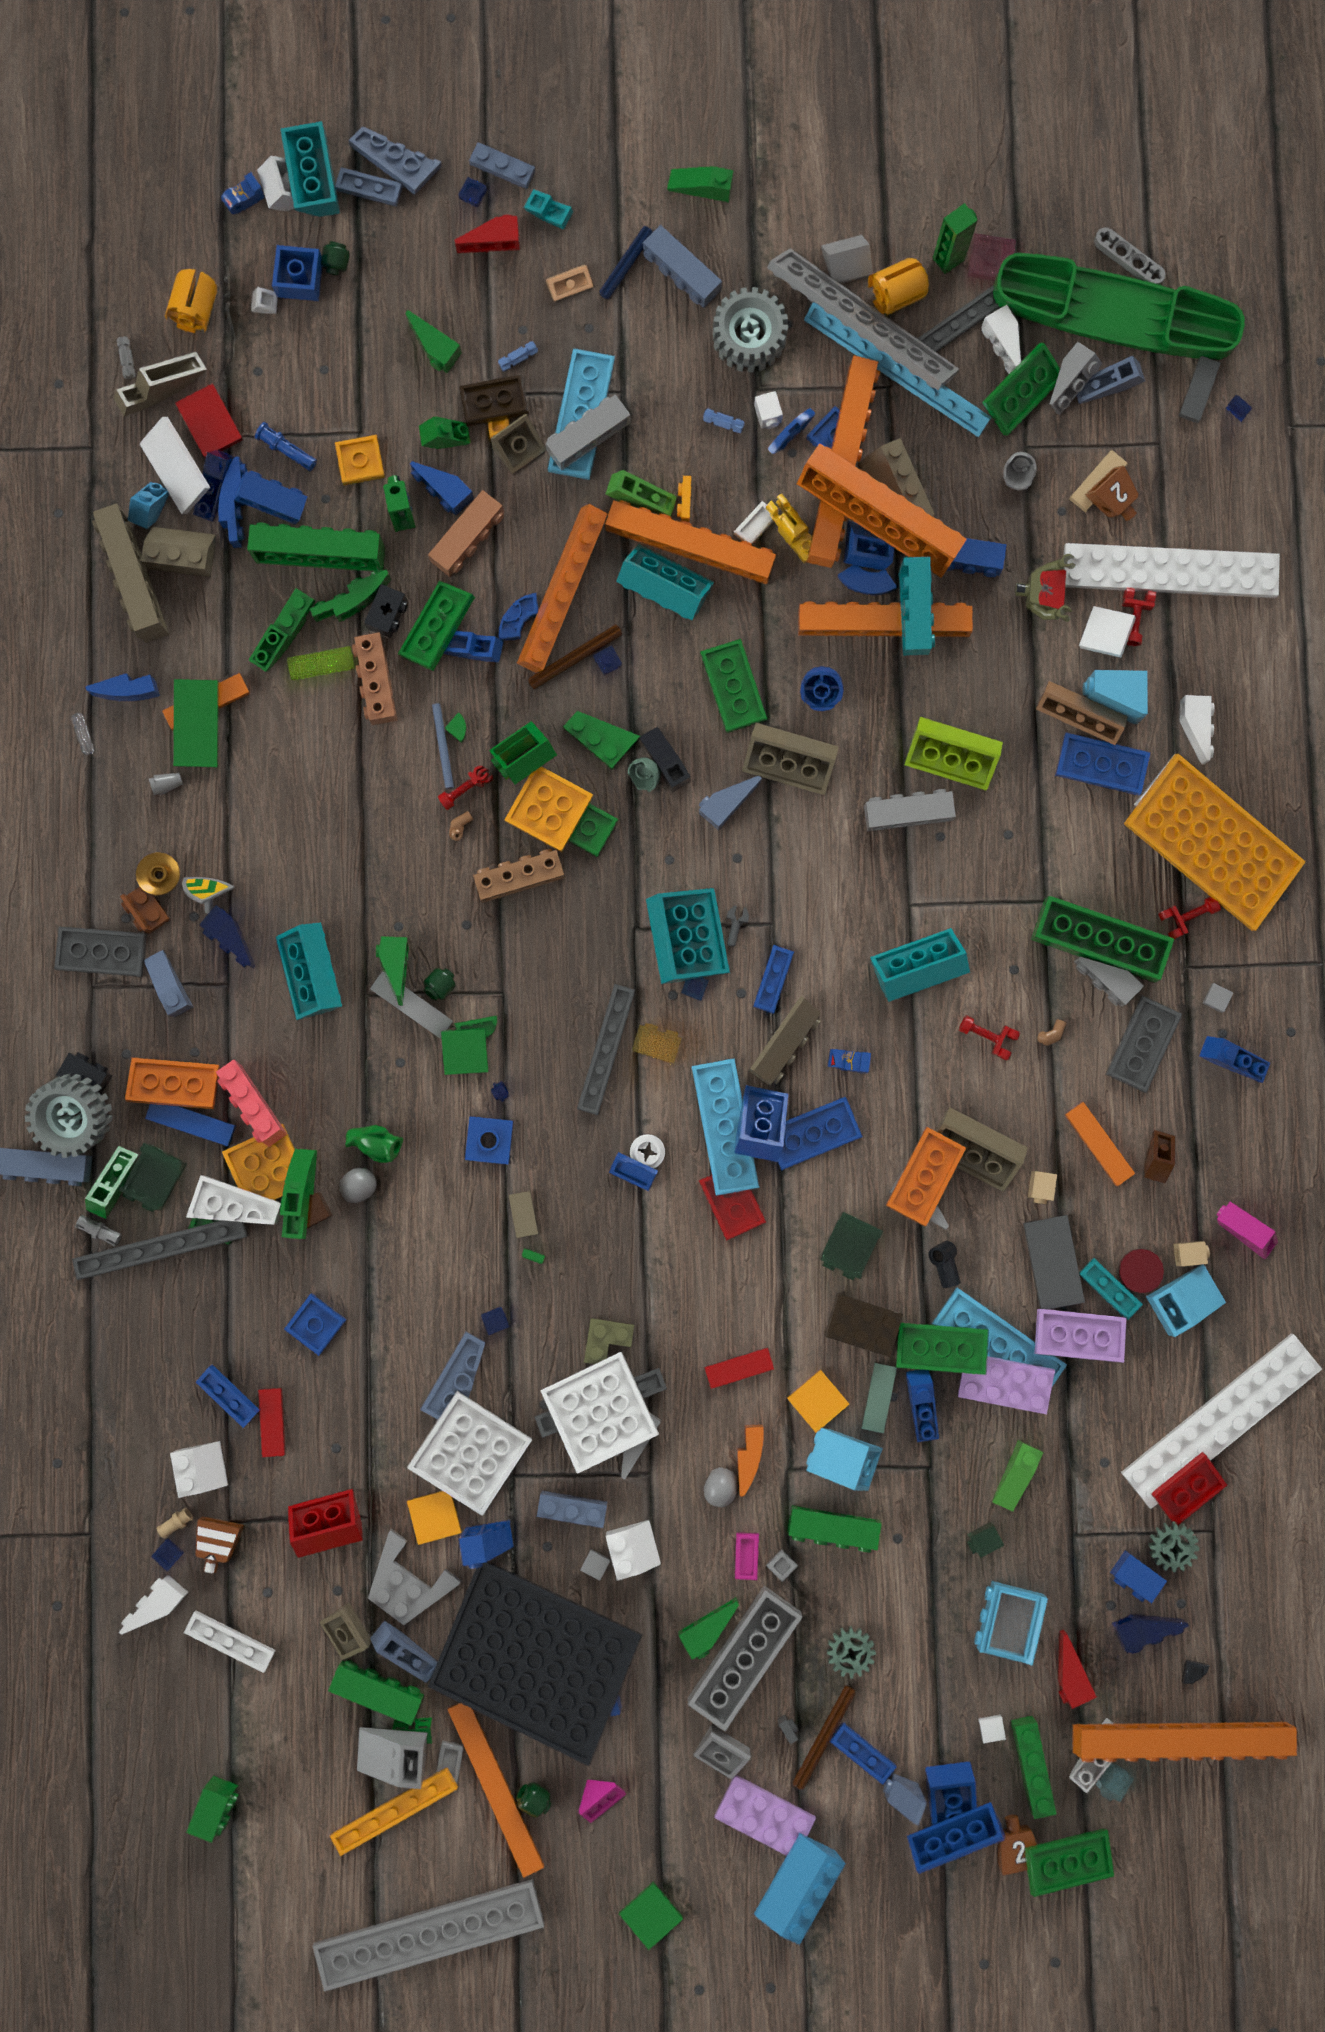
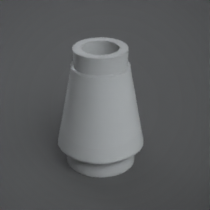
[149,772,183,796]

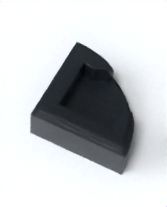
[1182,1660,1209,1684]

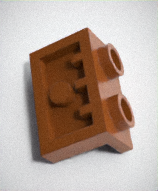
[120,887,171,934]

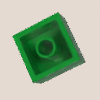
[186,1775,239,1843]

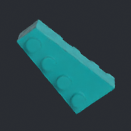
[899,557,935,656]

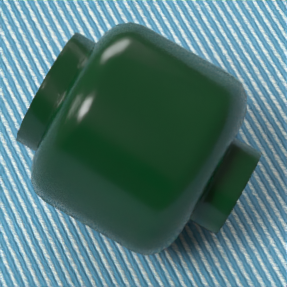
[321,241,350,276]
[423,968,456,1001]
[516,1782,551,1818]

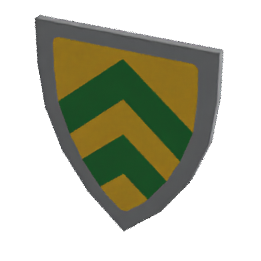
[182,877,235,914]

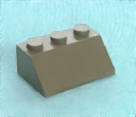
[141,527,217,577]

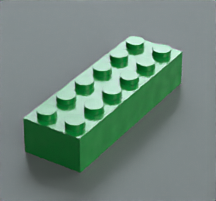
[247,522,385,572]
[1031,895,1174,983]

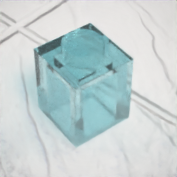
[1096,1762,1134,1802]

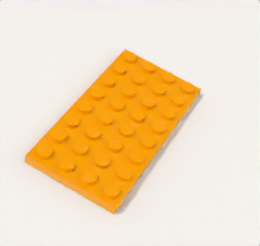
[1124,754,1306,931]

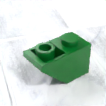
[419,416,470,449]

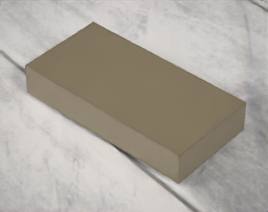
[508,1191,539,1238]

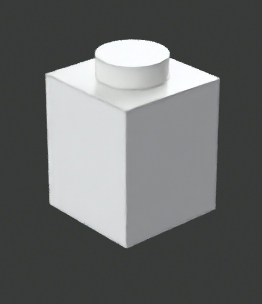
[754,391,783,429]

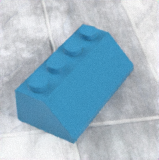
[754,1833,846,1945]

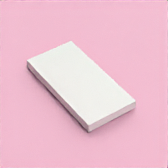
[140,417,210,514]

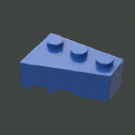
[459,1520,514,1569]

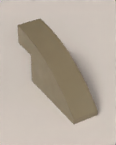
[114,352,207,416]

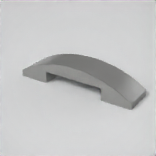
[370,971,453,1039]

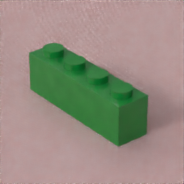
[932,203,978,274]
[787,1505,882,1553]
[328,1660,424,1726]
[1010,1716,1056,1819]

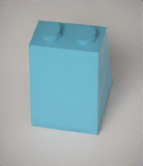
[1082,670,1148,724]
[806,1428,883,1491]

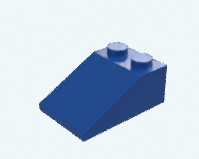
[734,1085,788,1162]
[925,1761,977,1826]

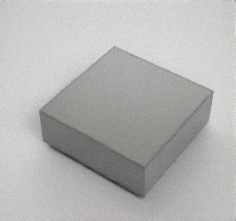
[1203,983,1233,1013]
[580,1549,610,1581]
[766,1549,798,1582]

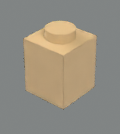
[1028,1171,1057,1205]
[1173,1241,1210,1266]

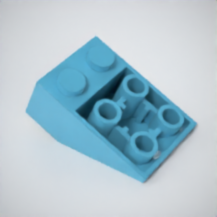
[1146,1264,1226,1337]

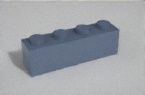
[643,225,722,308]
[0,1148,92,1186]

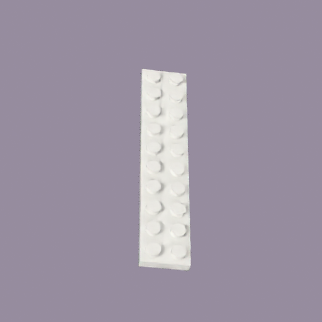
[1063,543,1280,598]
[1121,1334,1322,1509]

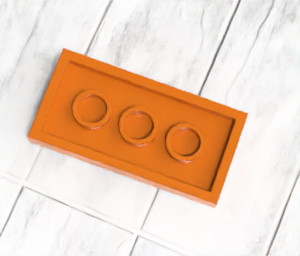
[125,1058,220,1109]
[886,1127,966,1227]

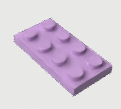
[1034,1309,1126,1363]
[958,1356,1055,1414]
[714,1775,816,1856]

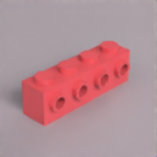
[216,1059,287,1147]

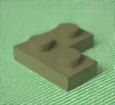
[584,1318,634,1364]

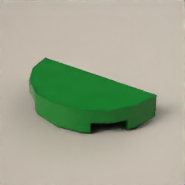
[454,1015,498,1039]

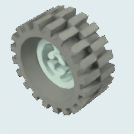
[713,287,788,372]
[25,1074,112,1158]

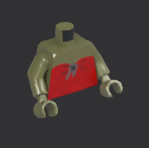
[1015,554,1076,622]

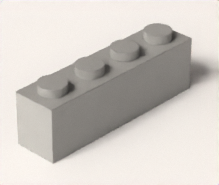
[545,394,631,471]
[864,789,956,831]

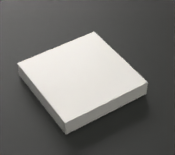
[1079,606,1136,658]

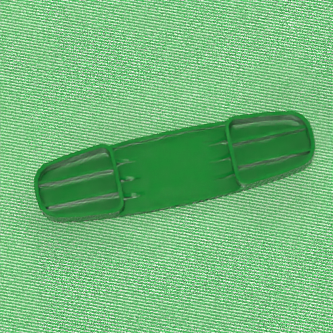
[993,253,1245,360]

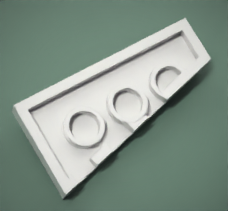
[186,1175,281,1225]

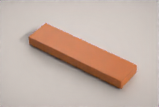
[162,673,250,731]
[1064,1102,1135,1186]

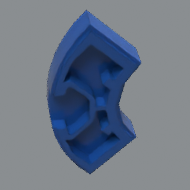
[768,408,815,454]
[837,565,897,596]
[499,593,539,641]

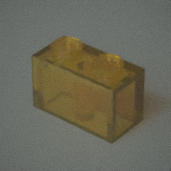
[632,1023,682,1064]

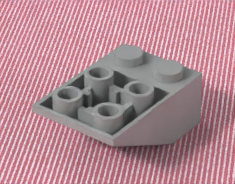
[357,1727,427,1789]

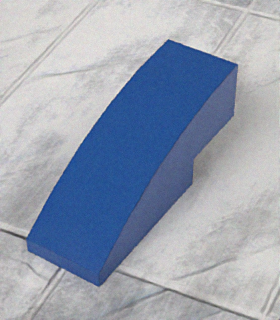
[443,631,503,663]
[85,673,160,701]

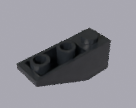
[639,726,691,793]

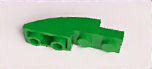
[310,569,391,622]
[249,588,316,672]
[280,1149,317,1239]

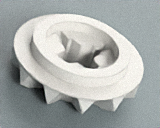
[630,1134,665,1169]

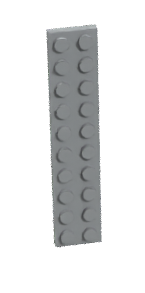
[767,248,959,390]
[313,1879,545,1992]

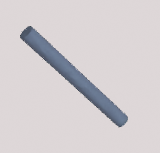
[432,703,454,789]

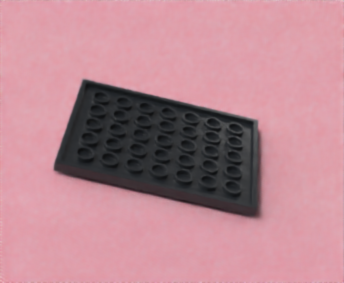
[428,1561,643,1766]

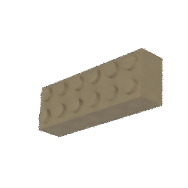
[92,503,170,643]

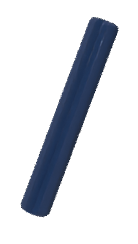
[599,226,653,299]

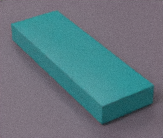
[1079,1258,1143,1320]

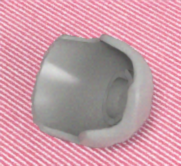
[1003,452,1037,491]
[339,1168,377,1204]
[704,1467,739,1507]

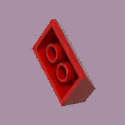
[288,1489,363,1558]

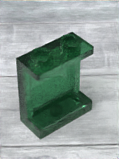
[118,1143,187,1212]
[819,1212,883,1281]

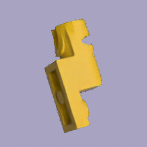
[765,494,812,563]

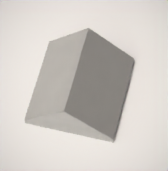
[821,235,873,284]
[693,1724,751,1779]

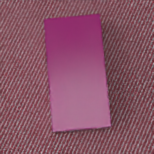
[735,1532,759,1580]

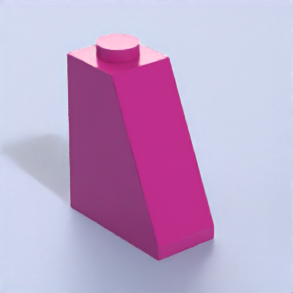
[1217,1202,1278,1259]

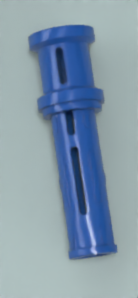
[255,422,317,471]

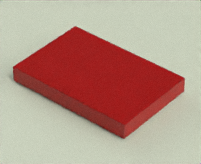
[175,383,243,460]
[699,1175,766,1241]
[1151,1452,1227,1526]

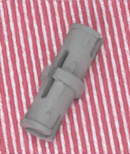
[75,1215,122,1247]

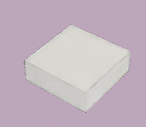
[979,1715,1006,1743]

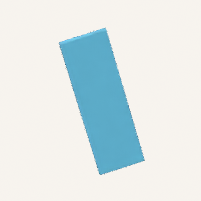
[548,348,615,480]
[692,1058,759,1196]
[931,1287,1067,1386]

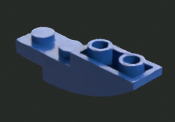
[218,457,247,548]

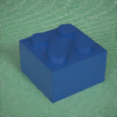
[272,245,323,301]

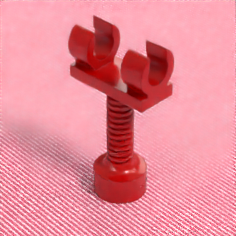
[1122,587,1156,647]
[438,766,493,810]
[1158,897,1221,939]
[958,1015,1020,1060]

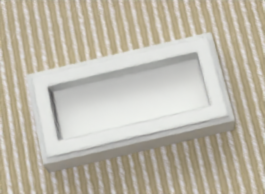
[734,501,774,545]

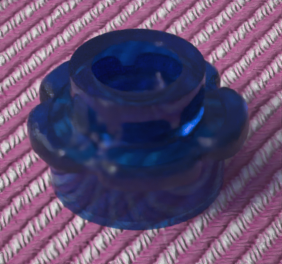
[491,1081,510,1102]

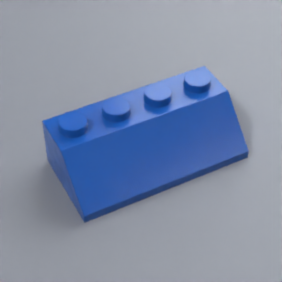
[907,1802,1006,1874]

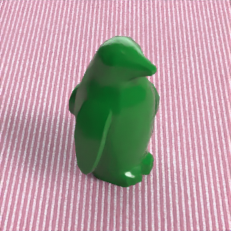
[345,1125,404,1163]

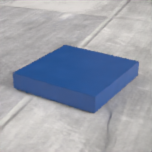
[806,406,840,449]
[284,1293,347,1356]

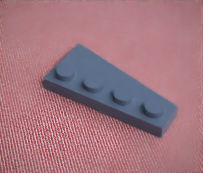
[349,126,441,195]
[420,1331,485,1419]

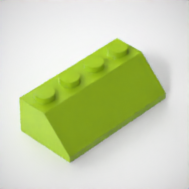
[904,717,1003,791]

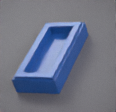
[609,1152,658,1191]

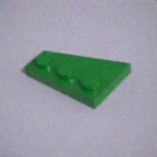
[563,711,640,770]

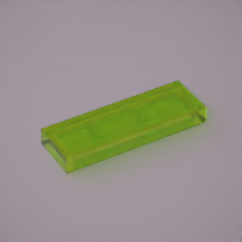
[287,646,355,680]

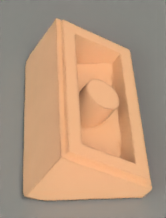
[545,265,594,302]

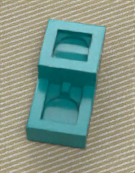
[524,189,573,230]

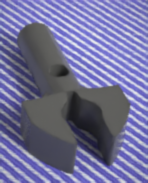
[726,905,749,947]

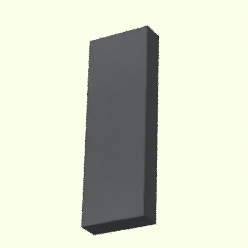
[1178,356,1221,423]

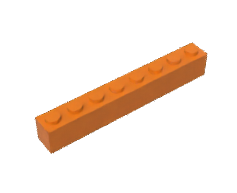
[605,500,776,584]
[517,504,608,673]
[798,601,973,637]

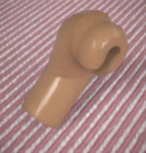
[449,811,473,841]
[1037,1019,1067,1046]

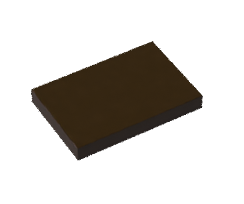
[459,374,529,427]

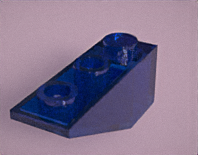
[193,450,234,522]
[199,905,255,969]
[1111,1614,1189,1654]

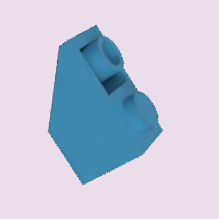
[128,482,169,529]

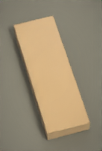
[1069,450,1128,513]

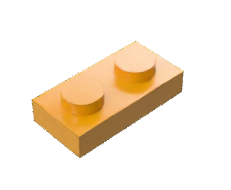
[677,475,691,523]

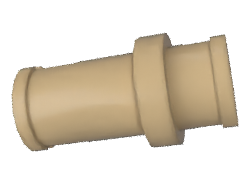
[157,1508,193,1539]

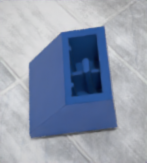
[844,521,894,570]

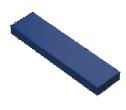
[145,1104,236,1146]

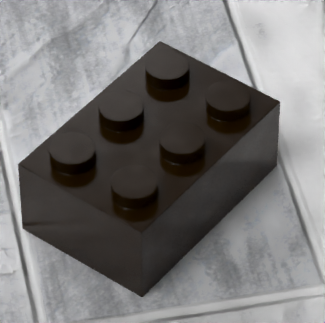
[824,1293,903,1357]

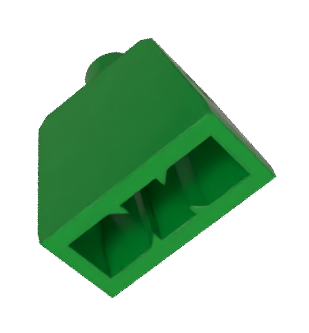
[383,475,416,532]

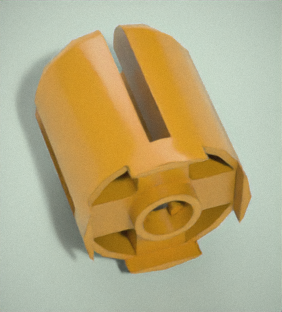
[868,258,929,315]
[164,269,217,333]

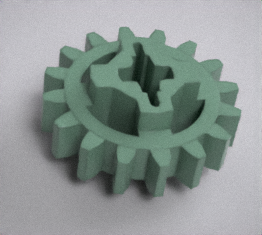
[1148,1521,1200,1572]
[826,1626,876,1678]

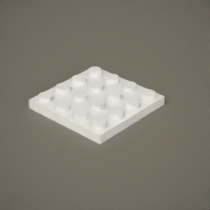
[540,1352,659,1474]
[407,1391,532,1516]

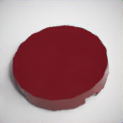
[1119,1249,1164,1293]

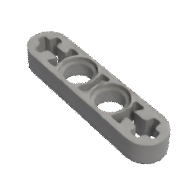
[1094,227,1165,285]

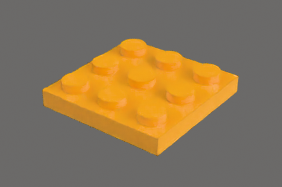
[505,766,593,852]
[222,1124,295,1200]

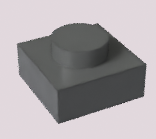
[777,1714,799,1745]

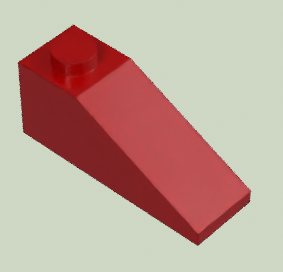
[455,214,520,253]
[1058,1630,1097,1709]

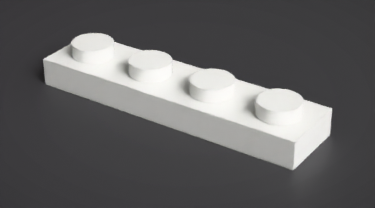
[184,1611,276,1673]

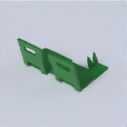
[392,1717,432,1744]

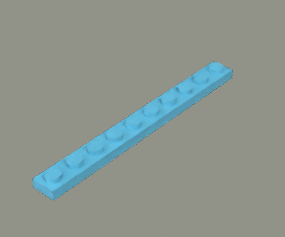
[804,302,992,437]

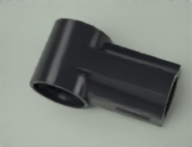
[928,1240,961,1288]

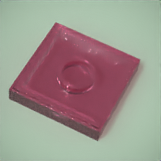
[967,233,1016,281]

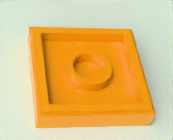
[335,435,385,486]
[787,1369,849,1433]
[407,1491,462,1545]

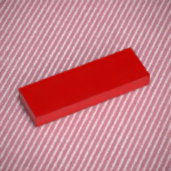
[704,1347,774,1389]
[258,1388,286,1457]

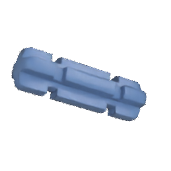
[498,341,538,371]
[703,409,744,433]

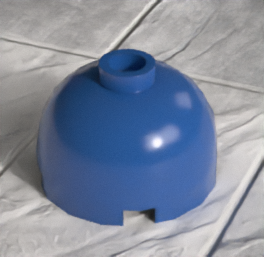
[800,666,844,711]

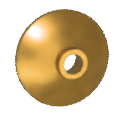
[136,852,180,895]

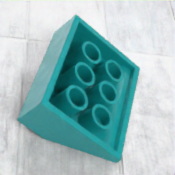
[646,888,730,984]

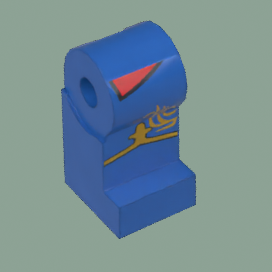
[221,172,265,214]
[828,1049,871,1074]

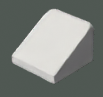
[251,287,278,314]

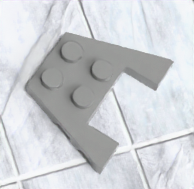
[368,1529,462,1625]

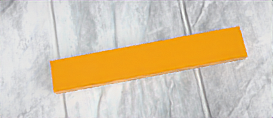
[330,1767,458,1856]

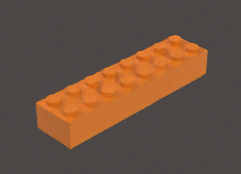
[797,443,967,578]

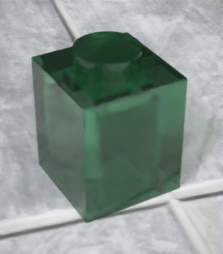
[967,1522,1005,1558]

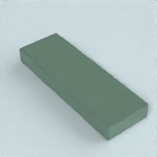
[861,1362,897,1434]

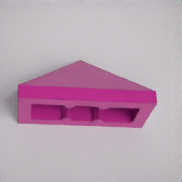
[579,1780,626,1823]

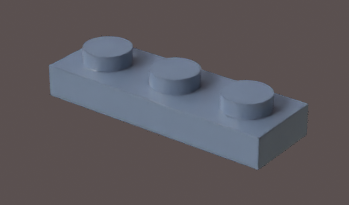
[469,142,535,189]
[335,167,403,207]

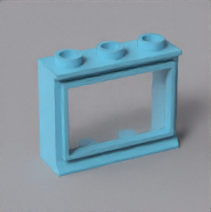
[974,1581,1048,1666]

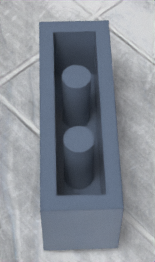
[537,1490,608,1528]

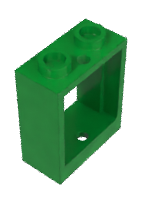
[489,721,557,785]

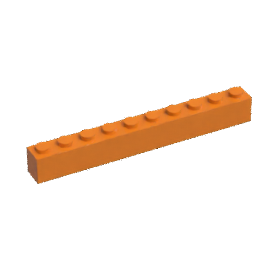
[807,355,880,568]
[1073,1722,1297,1762]

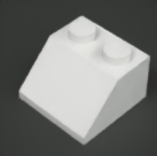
[257,156,294,211]
[170,1441,228,1498]
[606,1520,661,1580]

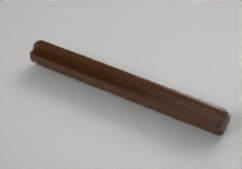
[528,624,622,689]
[793,1685,856,1790]

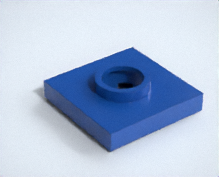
[465,1116,514,1165]

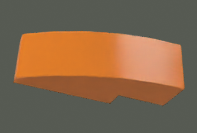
[737,1425,764,1496]

